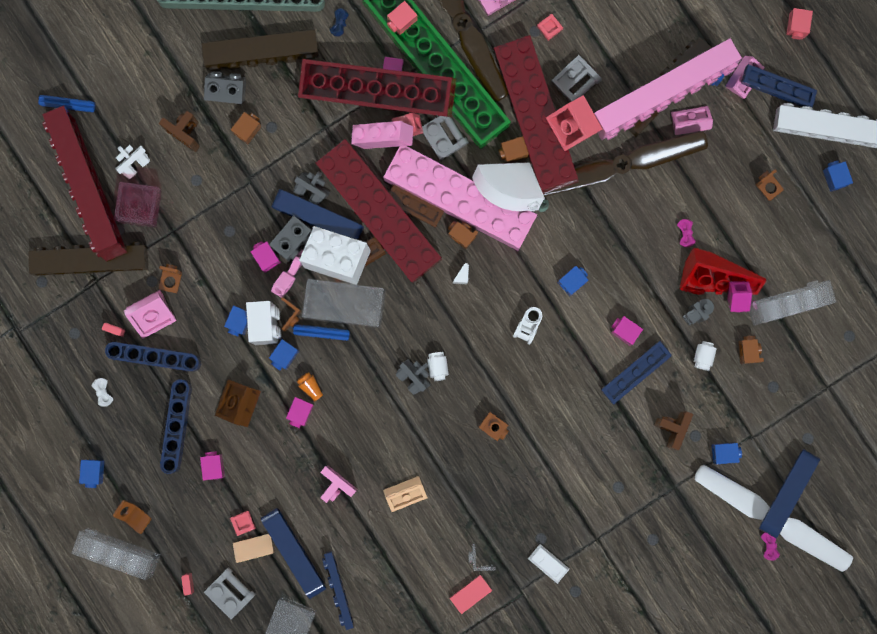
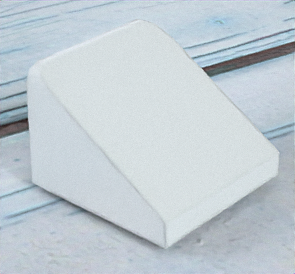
[453,263,469,284]

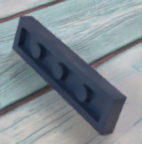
[741,64,817,108]
[601,341,672,405]
[322,551,355,630]

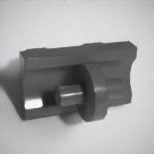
[293,171,330,205]
[682,299,714,326]
[396,359,431,395]

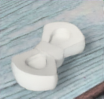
[92,378,113,407]

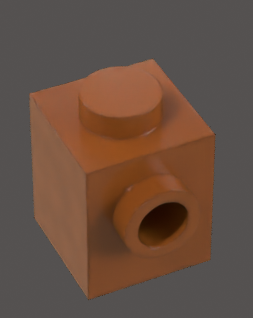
[231,112,262,144]
[498,136,529,164]

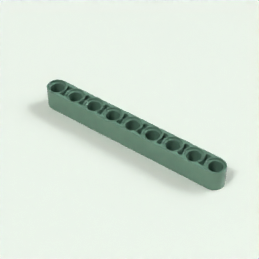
[157,0,325,12]

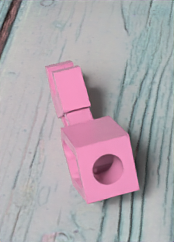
[271,249,304,298]

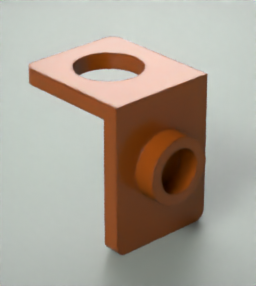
[756,169,784,201]
[159,264,182,293]
[281,297,301,332]
[113,500,152,534]

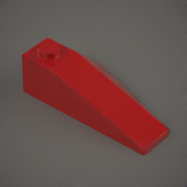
[680,248,766,295]

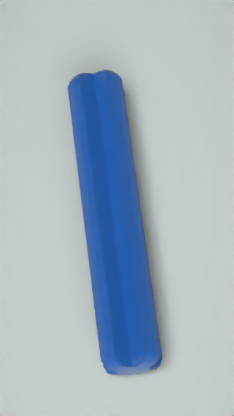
[38,95,95,112]
[293,324,350,341]

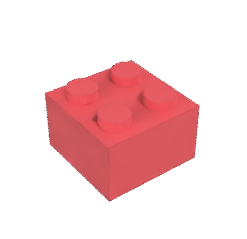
[546,95,603,151]

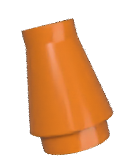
[297,372,323,401]

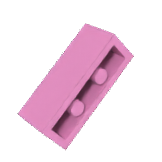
[351,121,413,149]

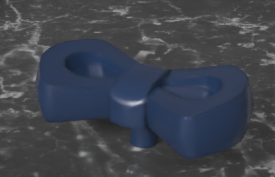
[329,8,349,37]

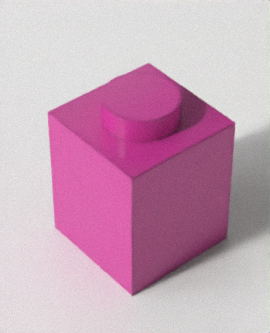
[251,241,281,273]
[727,282,752,312]
[611,316,643,346]
[286,397,314,428]
[200,451,225,480]

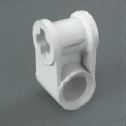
[513,307,542,345]

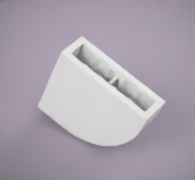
[472,163,544,211]

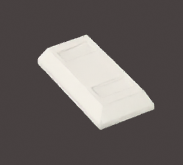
[528,544,569,584]

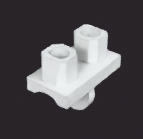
[116,145,150,179]

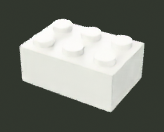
[299,226,371,285]
[246,301,281,345]

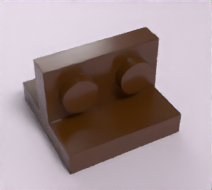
[158,111,200,152]
[215,379,261,427]
[654,411,694,451]

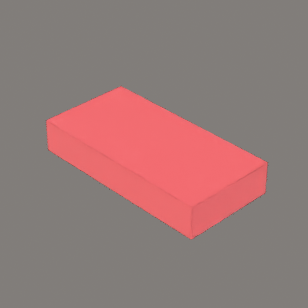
[450,575,492,614]

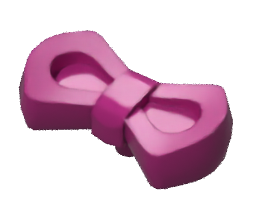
[677,219,696,247]
[761,533,780,561]

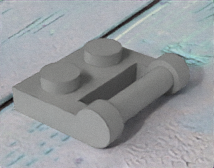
[551,55,602,102]
[422,116,469,161]
[204,567,256,619]

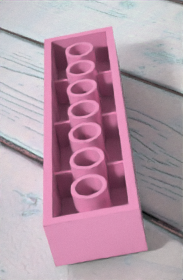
[594,38,742,140]
[384,146,537,251]

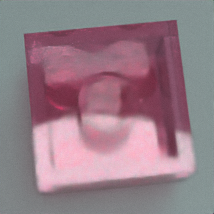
[114,182,162,228]

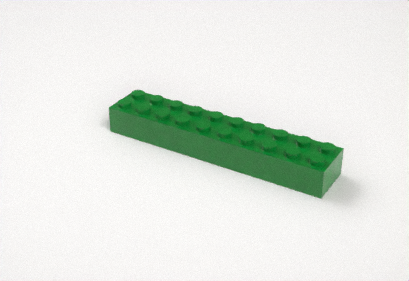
[362,0,511,149]

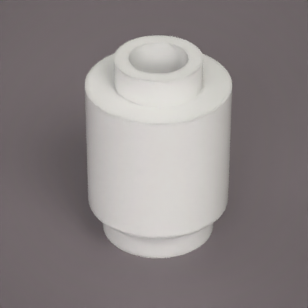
[694,341,717,371]
[427,352,449,381]

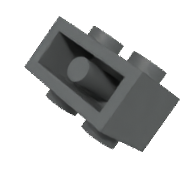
[204,71,246,104]
[269,216,312,262]

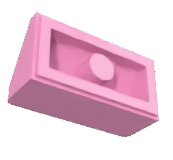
[725,56,765,99]
[671,106,713,135]

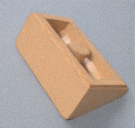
[384,476,427,512]
[233,534,275,563]

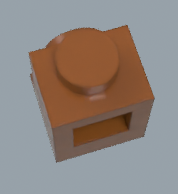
[448,220,478,249]
[738,336,764,364]
[478,412,509,441]

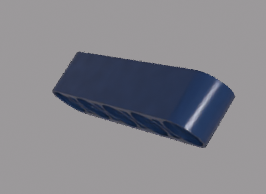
[271,189,364,240]
[105,342,202,372]
[160,379,192,474]
[759,449,820,539]
[260,508,327,599]

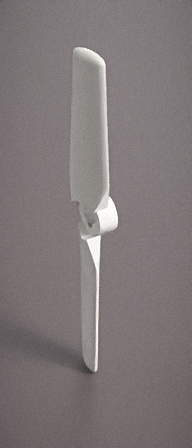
[695,465,853,572]

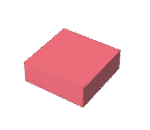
[537,14,563,41]
[102,323,126,337]
[230,510,256,536]
[181,573,194,595]

